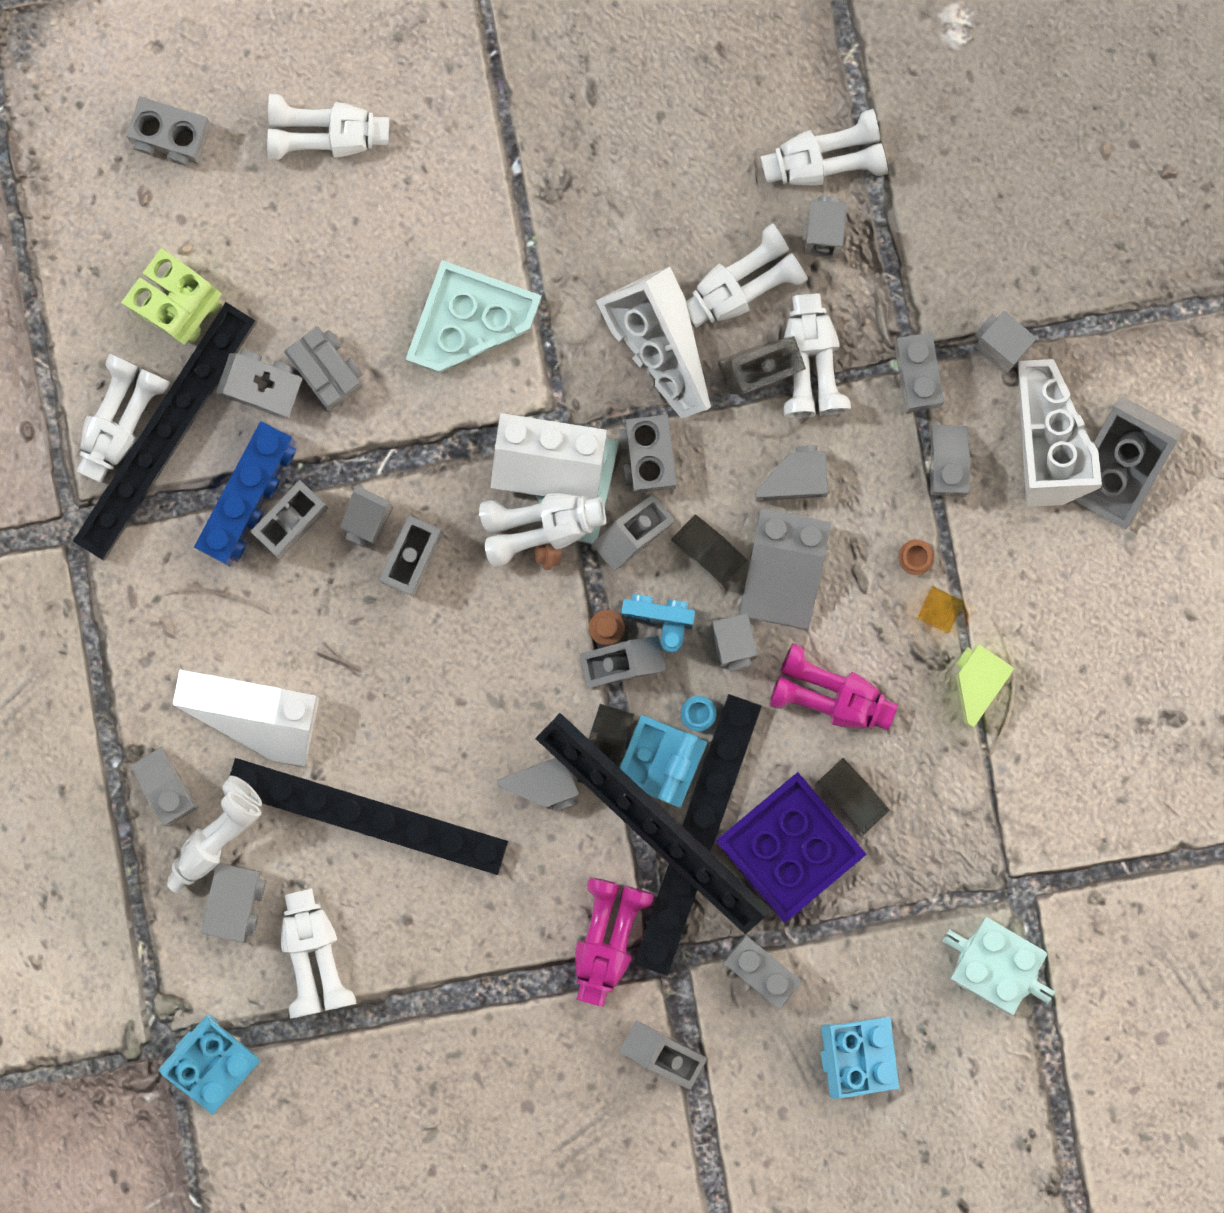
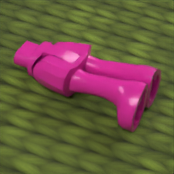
[769,643,898,731]
[575,877,655,1007]

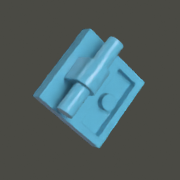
[621,594,695,653]
[620,715,707,808]
[158,1014,261,1115]
[821,1017,899,1099]

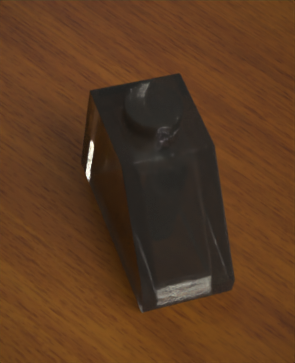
[717,336,806,395]
[671,514,748,589]
[577,704,634,783]
[815,758,890,835]

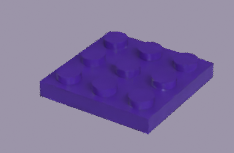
[715,772,867,923]

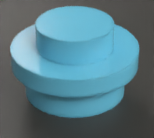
[681,696,716,731]

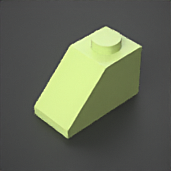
[956,644,1015,729]

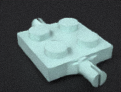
[942,917,1055,1016]

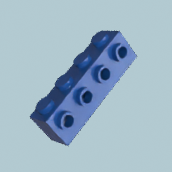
[194,421,297,567]

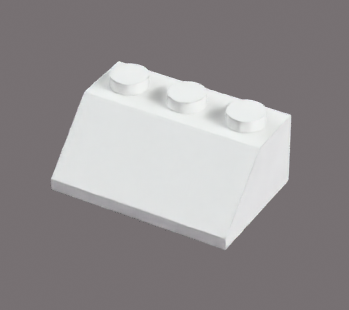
[490,413,607,499]

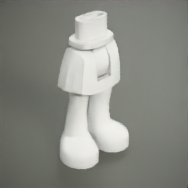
[267,94,389,160]
[760,109,888,186]
[686,223,808,328]
[783,293,851,418]
[77,354,170,483]
[479,493,606,568]
[167,776,262,893]
[281,889,357,1019]

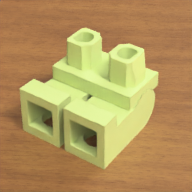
[121,248,222,345]

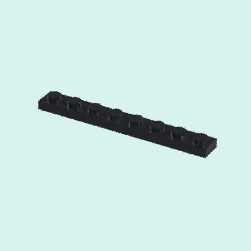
[73,302,257,561]
[634,694,762,976]
[535,713,771,935]
[230,758,509,875]

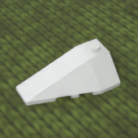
[596,267,711,419]
[1018,359,1102,507]
[173,670,320,767]

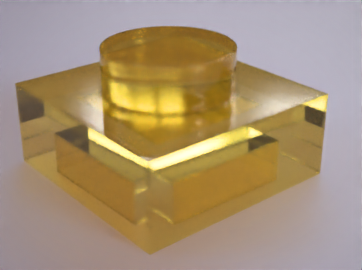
[916,586,964,634]

